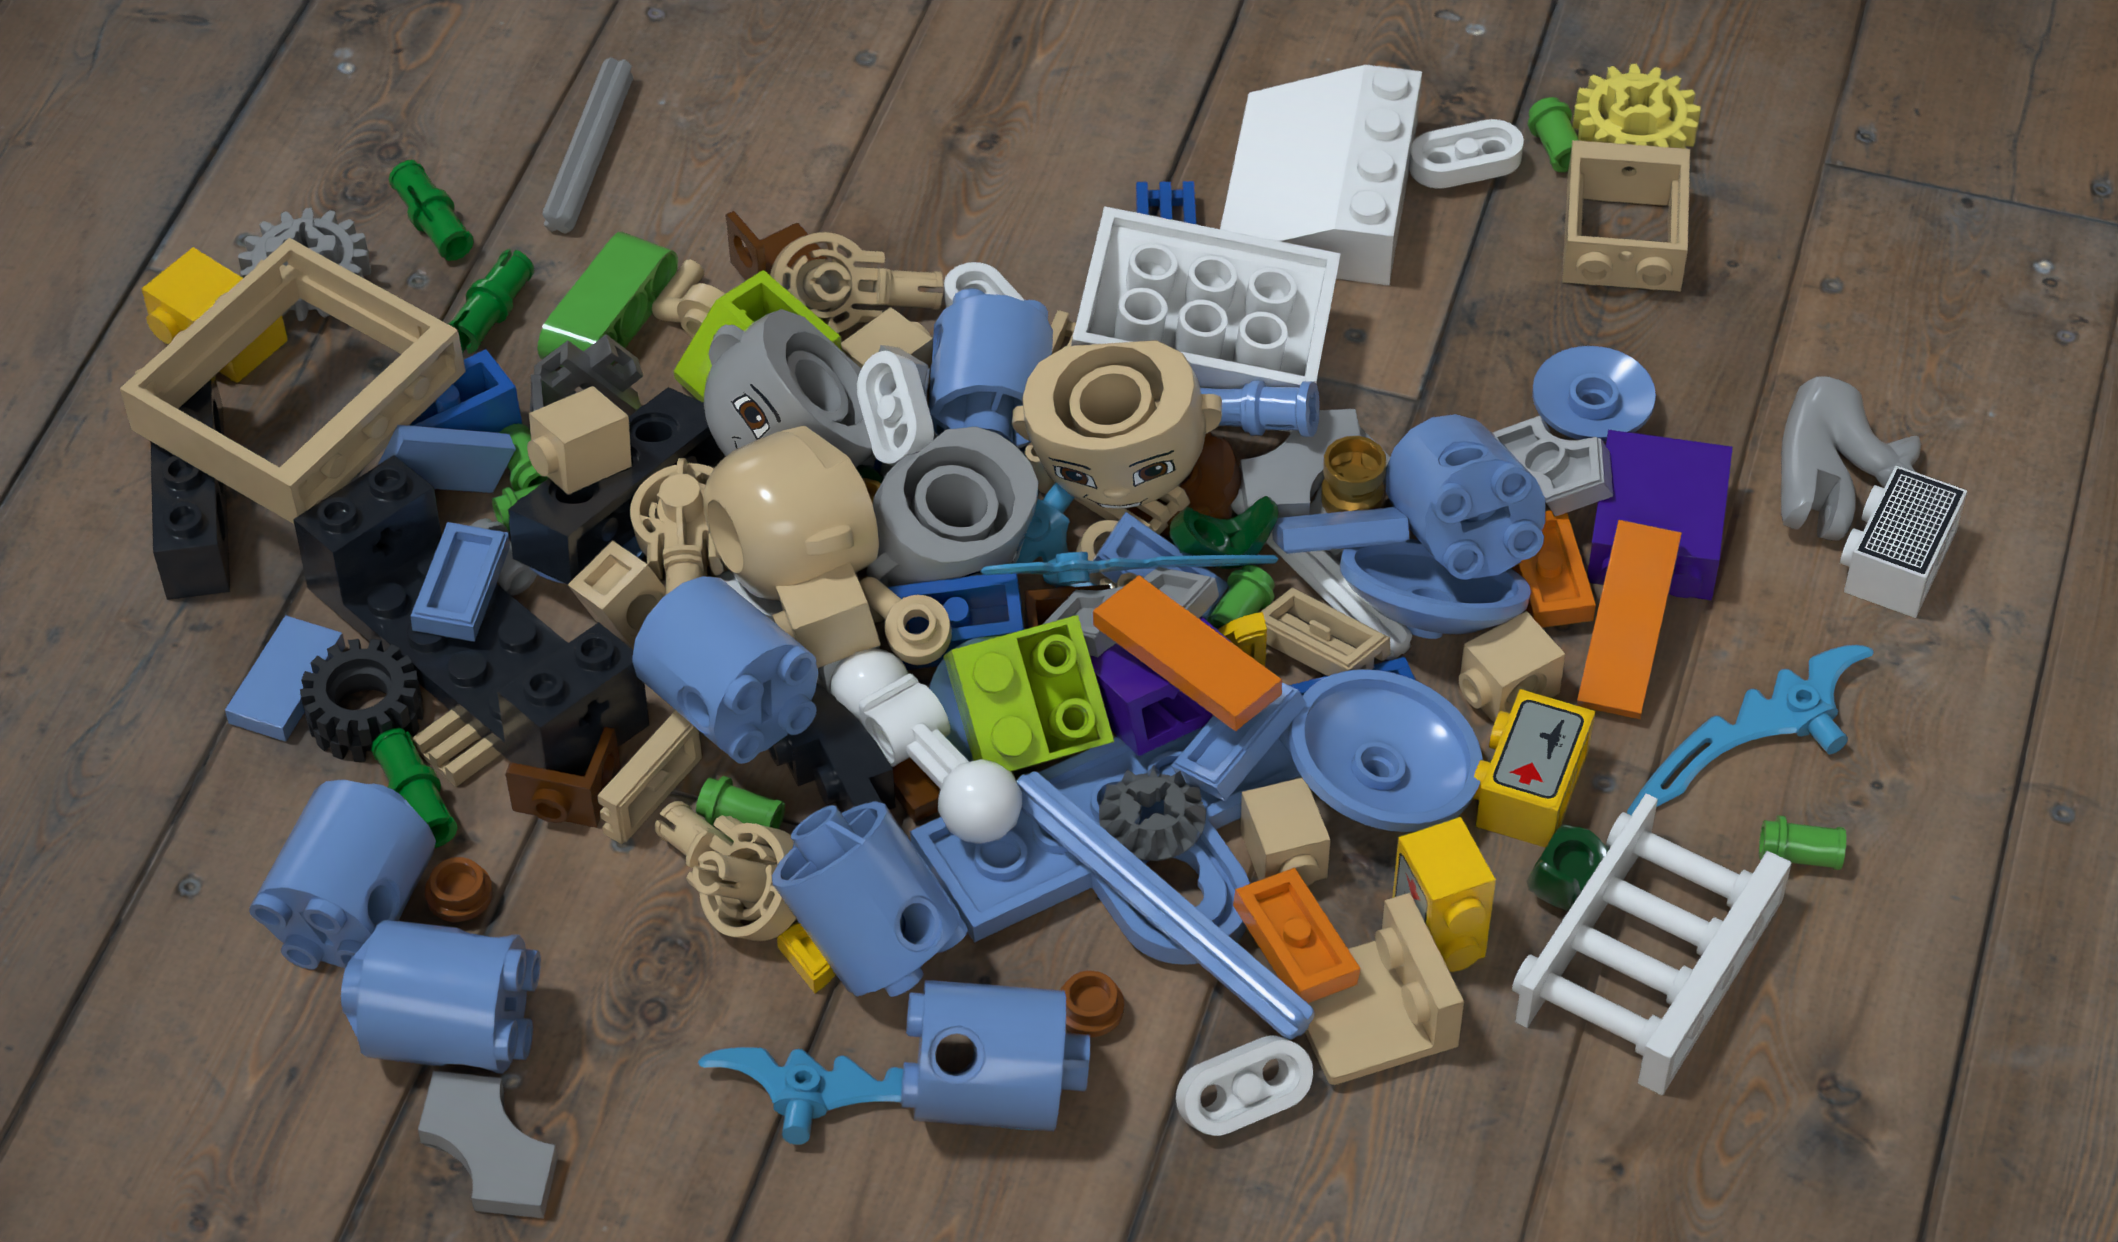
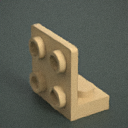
[1305,893,1464,1085]

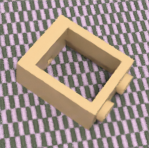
[1562,140,1690,292]

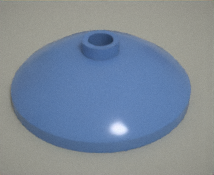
[1340,539,1531,639]
[1288,669,1483,832]

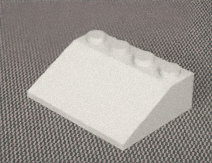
[1220,65,1422,285]
[1071,206,1341,432]

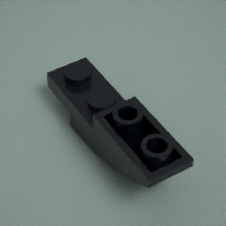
[768,683,896,813]

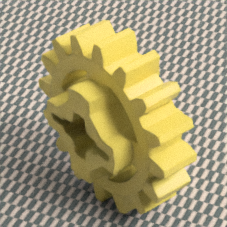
[1573,64,1701,169]

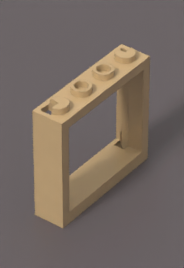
[120,238,466,524]

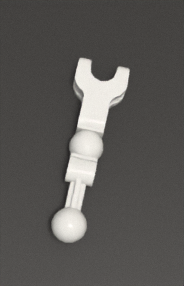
[716,570,1022,844]

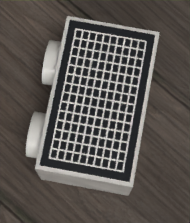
[1840,466,1967,618]

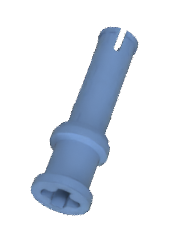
[1200,380,1320,437]

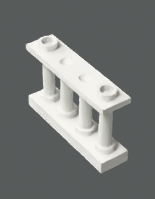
[1512,794,1792,1096]

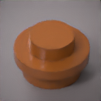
[425,857,493,922]
[1060,970,1124,1037]

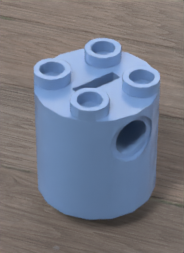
[928,288,1053,457]
[1386,414,1545,580]
[632,576,818,764]
[249,780,436,969]
[772,801,968,997]
[341,920,541,1073]
[901,980,1090,1131]

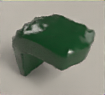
[1169,496,1279,569]
[1527,824,1609,912]

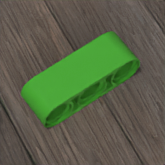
[538,231,678,367]

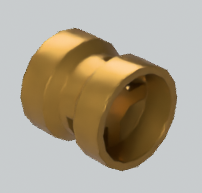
[1321,436,1386,513]

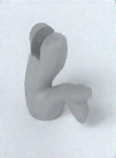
[1781,377,1921,541]

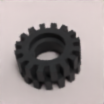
[300,639,424,762]

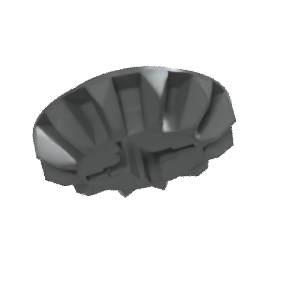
[1099,765,1206,861]

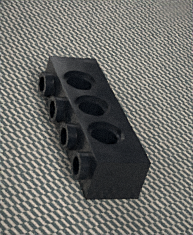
[150,376,230,600]
[508,387,726,585]

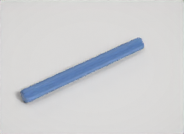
[1016,772,1315,1040]

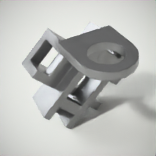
[530,335,643,416]

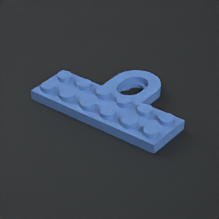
[910,725,1302,965]

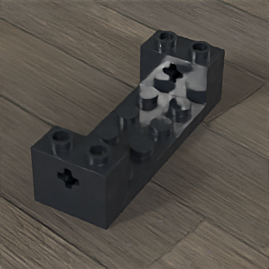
[293,455,650,776]

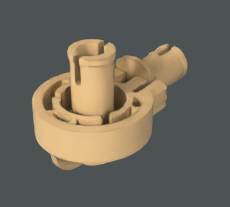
[770,232,943,333]
[630,458,724,595]
[655,801,796,941]

